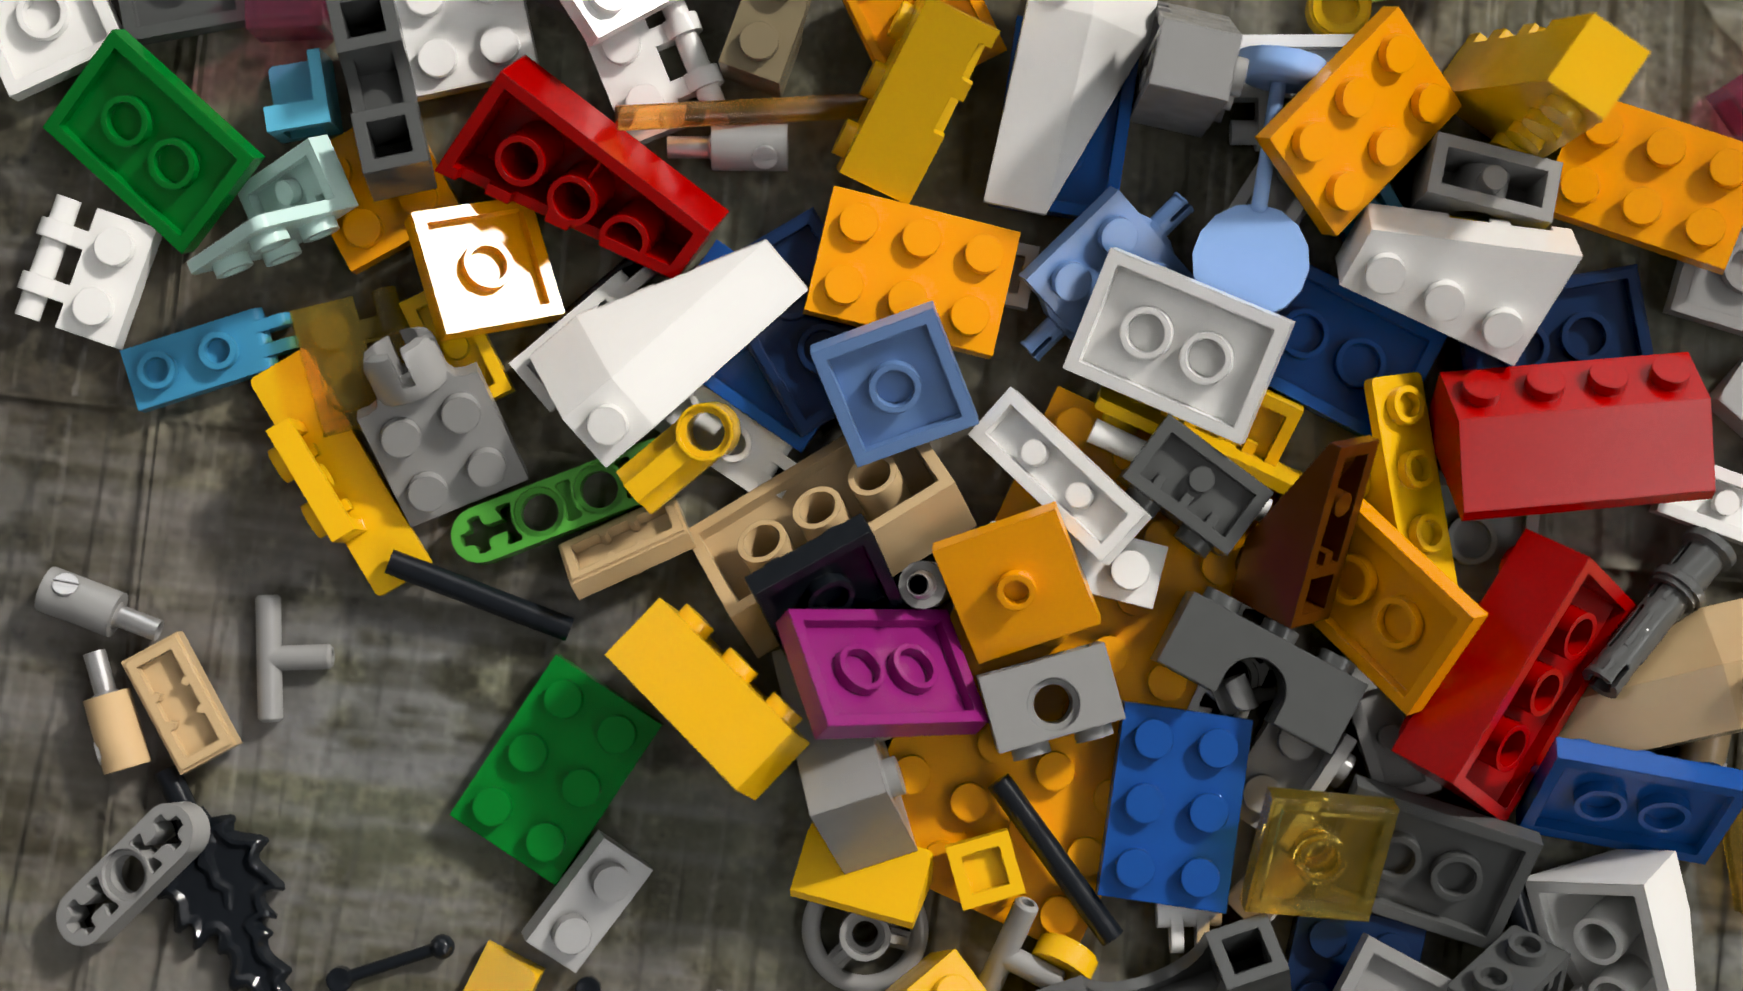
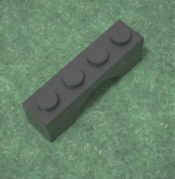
[1036,912,1292,991]

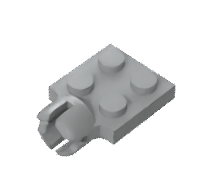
[357,326,529,527]

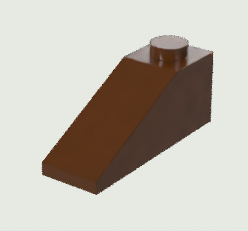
[1230,435,1380,629]

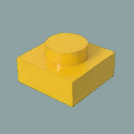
[945,828,1026,911]

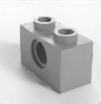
[1406,131,1563,229]
[975,641,1126,761]

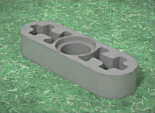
[56,801,210,946]

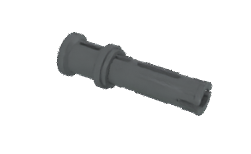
[1582,526,1737,698]

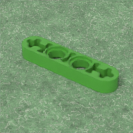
[451,438,655,565]

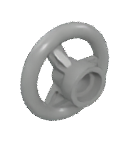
[801,901,929,991]

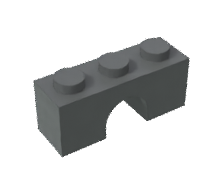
[326,0,438,202]
[1150,586,1368,755]

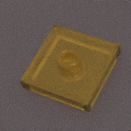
[1239,787,1399,922]

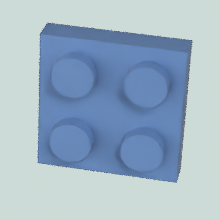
[810,300,979,468]

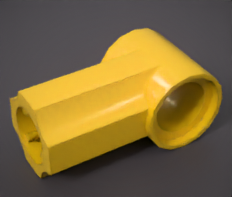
[616,401,741,515]

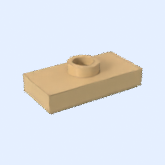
[558,496,696,600]
[121,631,243,775]

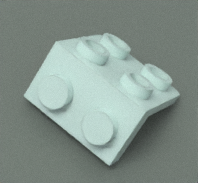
[186,134,359,279]

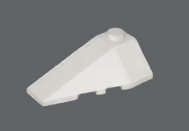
[983,0,1158,216]
[529,239,808,468]
[1525,849,1696,991]

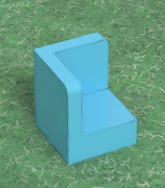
[263,48,344,143]

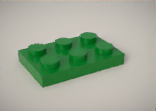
[43,29,265,254]
[449,654,664,886]

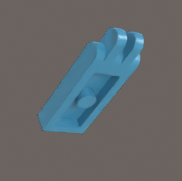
[120,307,302,413]

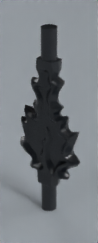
[154,765,292,991]

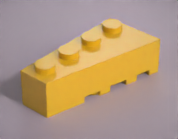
[1443,12,1651,158]

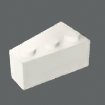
[1335,203,1583,366]

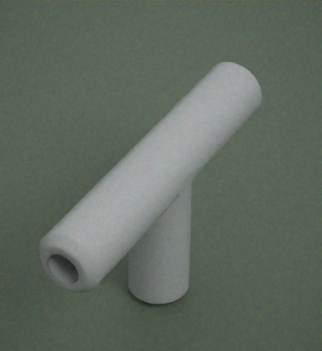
[255,595,335,723]
[978,896,1066,991]

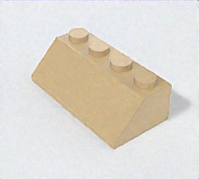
[689,435,977,658]

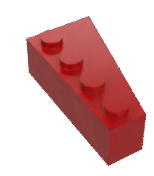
[434,55,730,278]

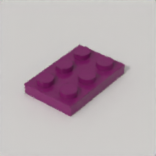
[776,609,989,740]

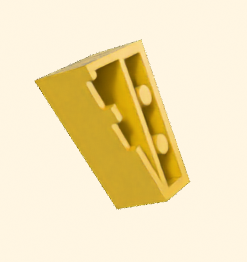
[831,0,1001,204]
[605,598,810,800]

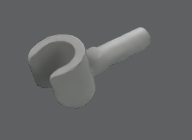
[1211,672,1276,716]

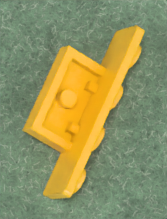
[250,350,433,596]
[1363,372,1458,586]
[1094,385,1304,500]

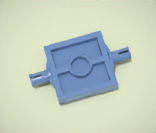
[1019,186,1195,362]

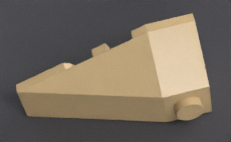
[1539,598,1743,767]

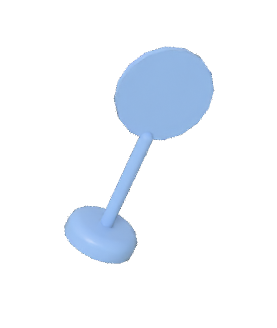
[1192,45,1327,313]

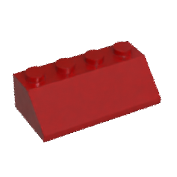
[1428,352,1716,521]
[1391,528,1637,822]

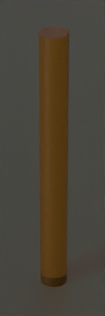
[615,93,868,131]

